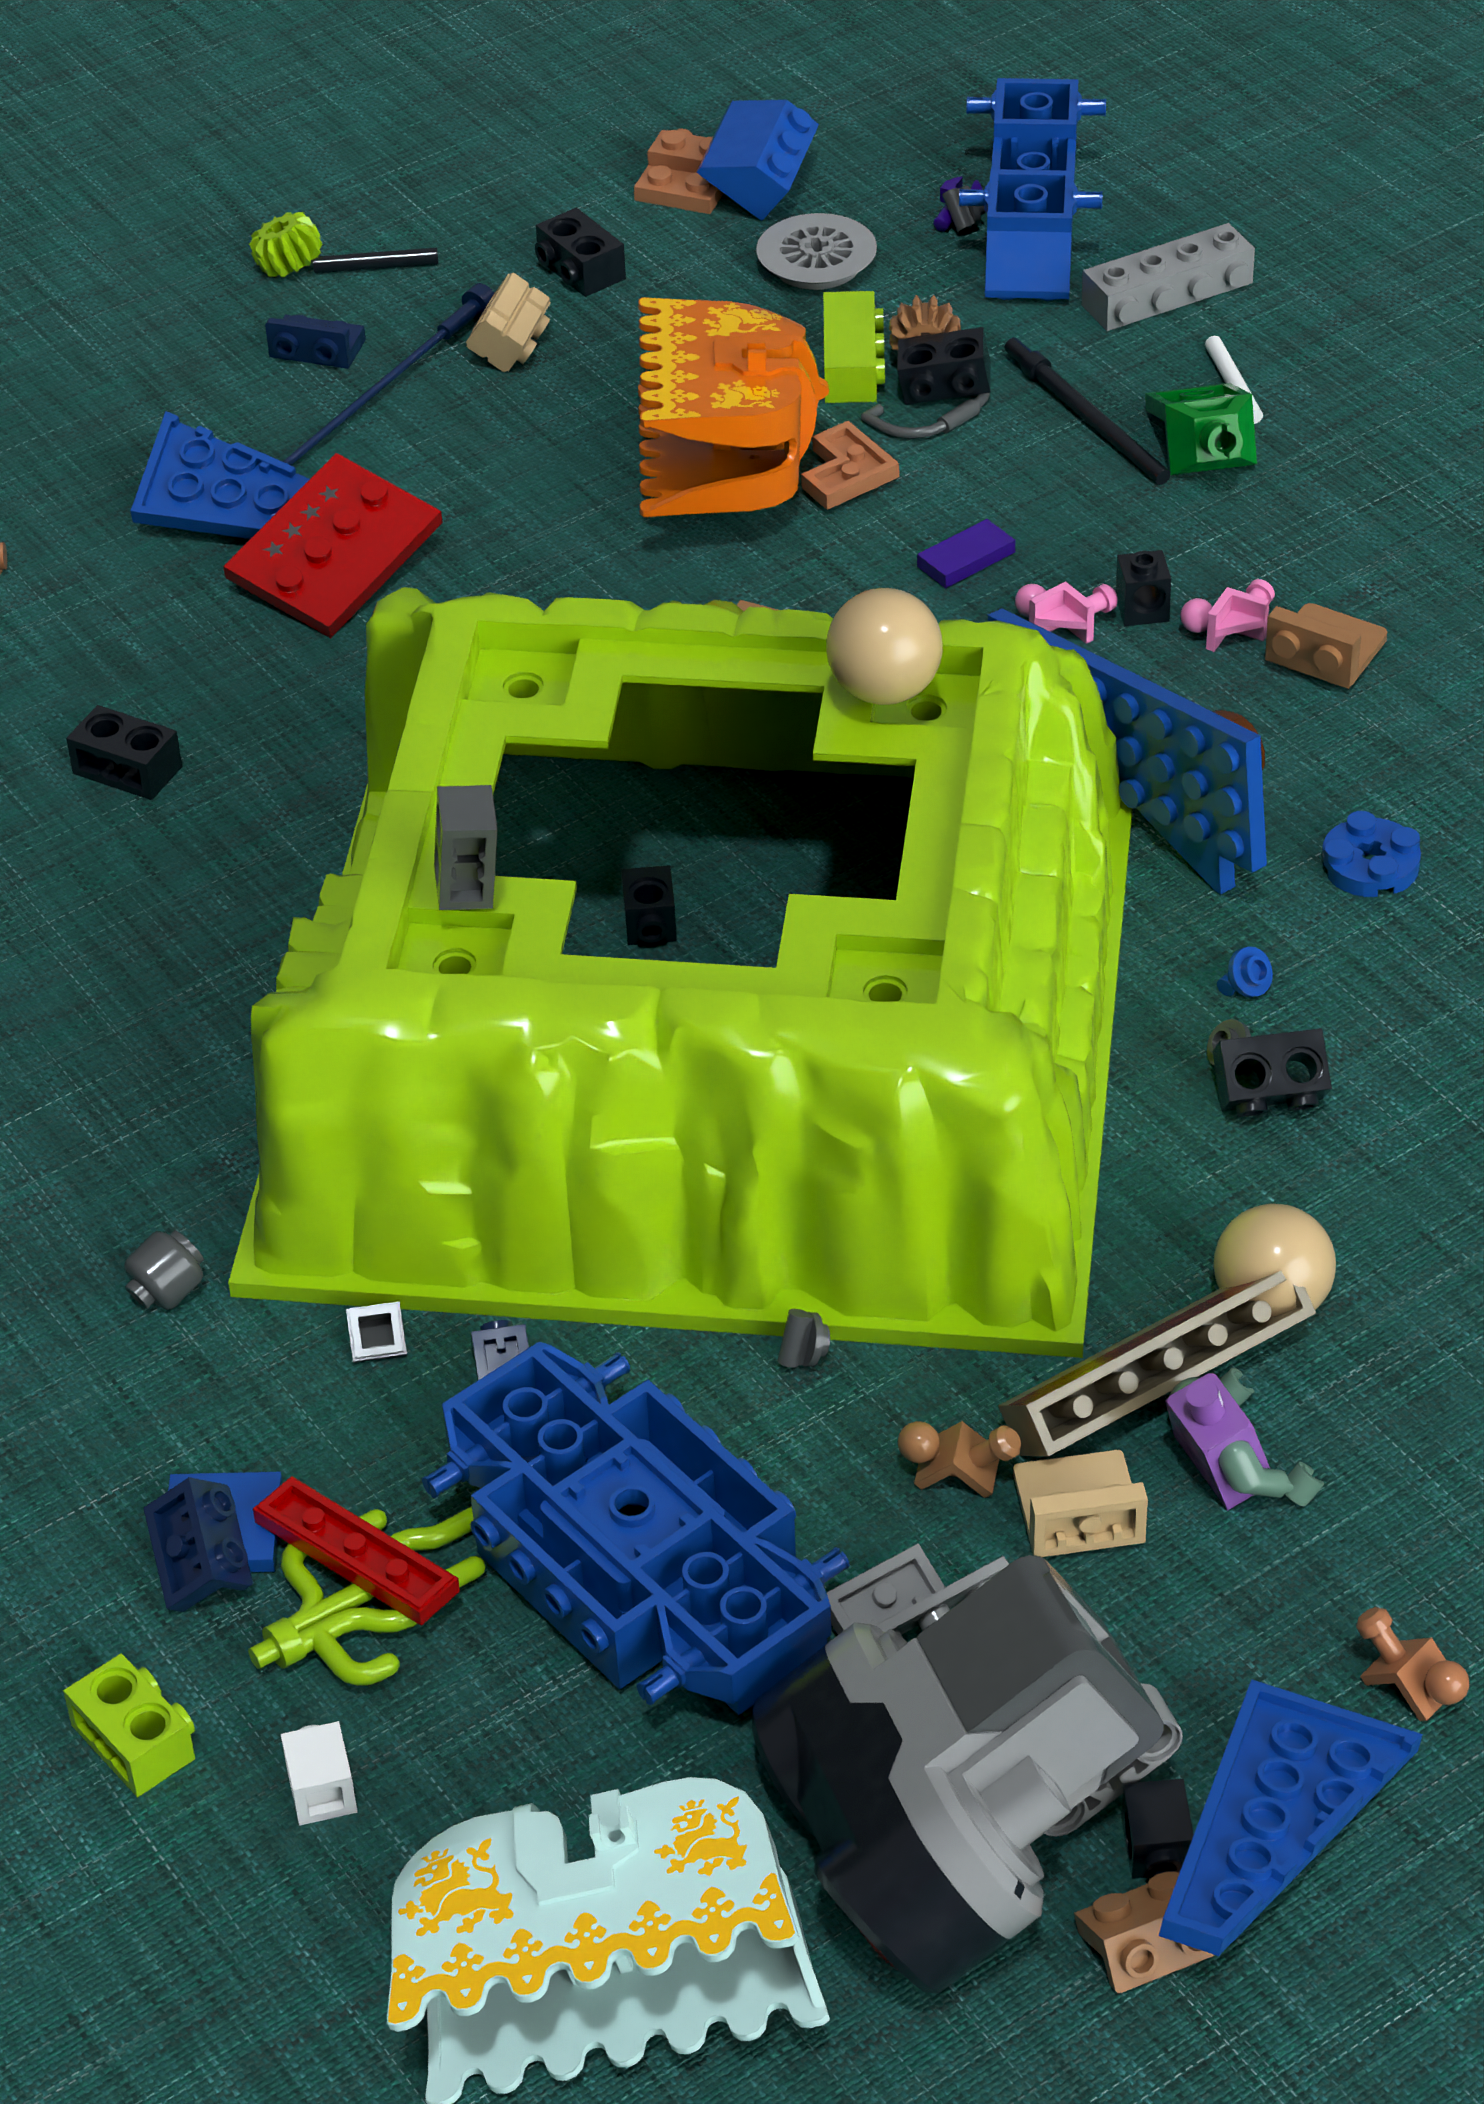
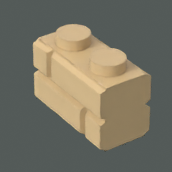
[466,273,551,372]

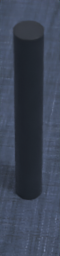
[313,248,439,273]

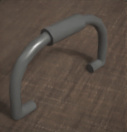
[861,388,991,439]

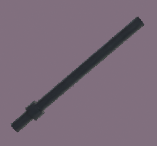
[1004,337,1171,485]

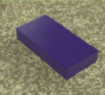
[917,519,1016,588]

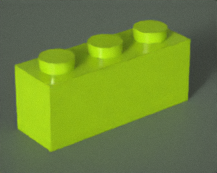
[823,291,885,403]

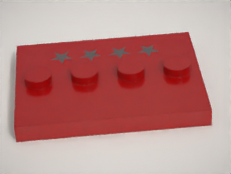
[223,453,443,638]

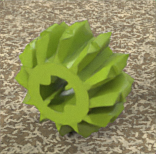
[249,212,323,277]

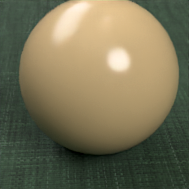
[826,588,943,705]
[1213,1203,1336,1318]

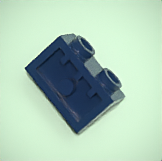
[265,314,366,369]
[143,1477,253,1612]

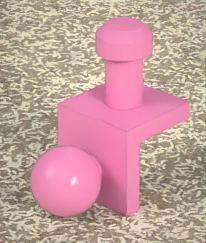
[1180,579,1275,652]
[1015,581,1118,644]

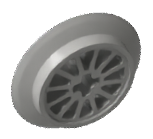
[756,213,877,290]

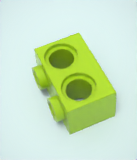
[63,1653,195,1798]

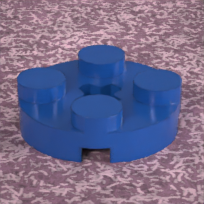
[1322,811,1421,897]

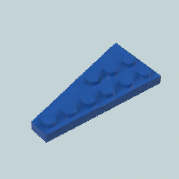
[130,411,310,539]
[1159,1679,1423,1956]

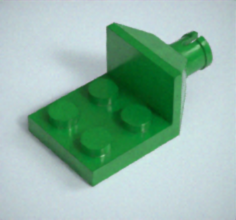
[1145,383,1257,475]

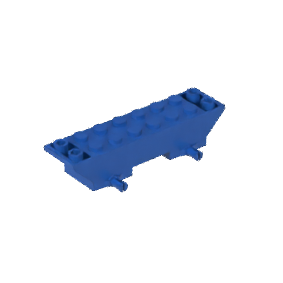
[959,78,1106,301]

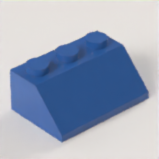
[696,100,819,221]

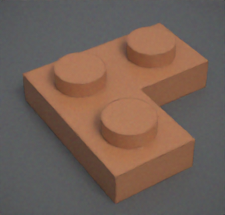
[801,421,899,510]

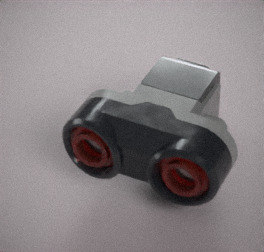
[752,1555,1183,1993]

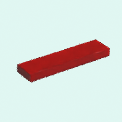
[253,1476,460,1626]

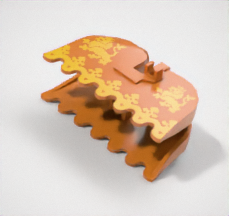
[638,298,829,517]

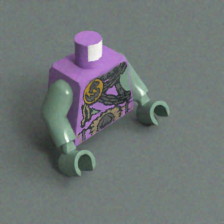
[1165,1368,1324,1511]

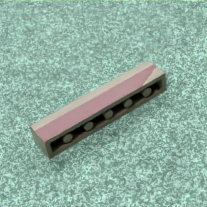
[998,1271,1316,1456]

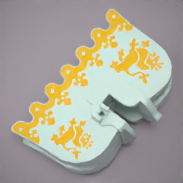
[387,1777,830,2104]

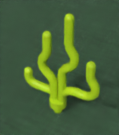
[248,1506,486,1686]

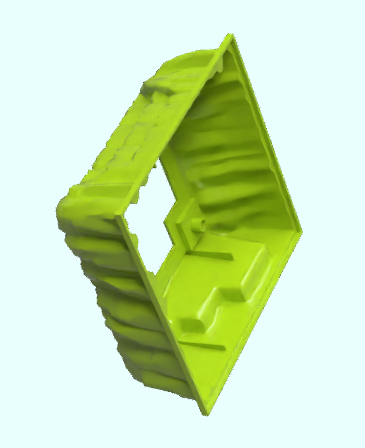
[228,587,1133,1358]

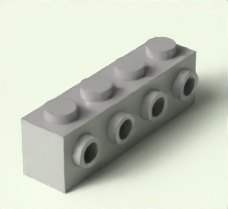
[1082,223,1255,331]

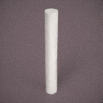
[1205,336,1263,424]

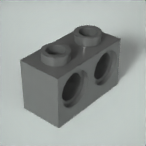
[434,785,497,910]

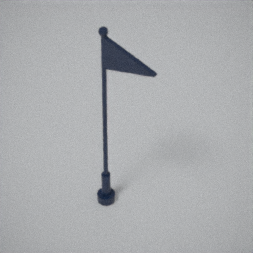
[283,283,494,466]

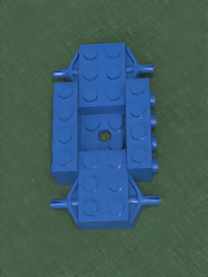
[422,1342,850,1715]

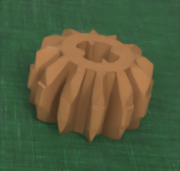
[889,295,961,350]

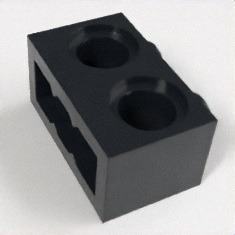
[535,207,626,297]
[897,327,991,405]
[66,705,183,800]
[1212,1028,1332,1117]

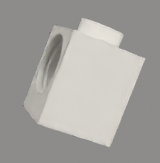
[281,1721,358,1826]

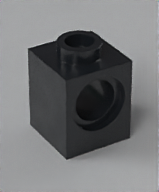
[1116,550,1171,627]
[621,865,677,945]
[1121,1779,1194,1879]

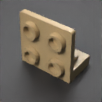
[1013,1450,1148,1557]

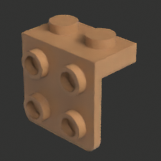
[1265,603,1387,689]

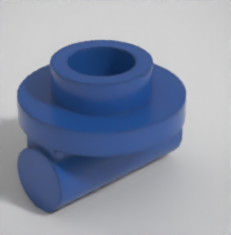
[1217,947,1273,997]

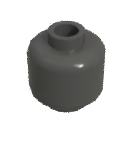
[124,1230,204,1310]

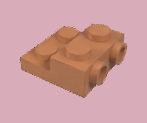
[634,128,724,214]

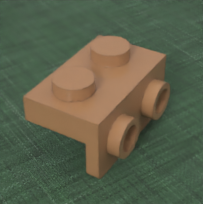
[1074,1872,1215,1993]

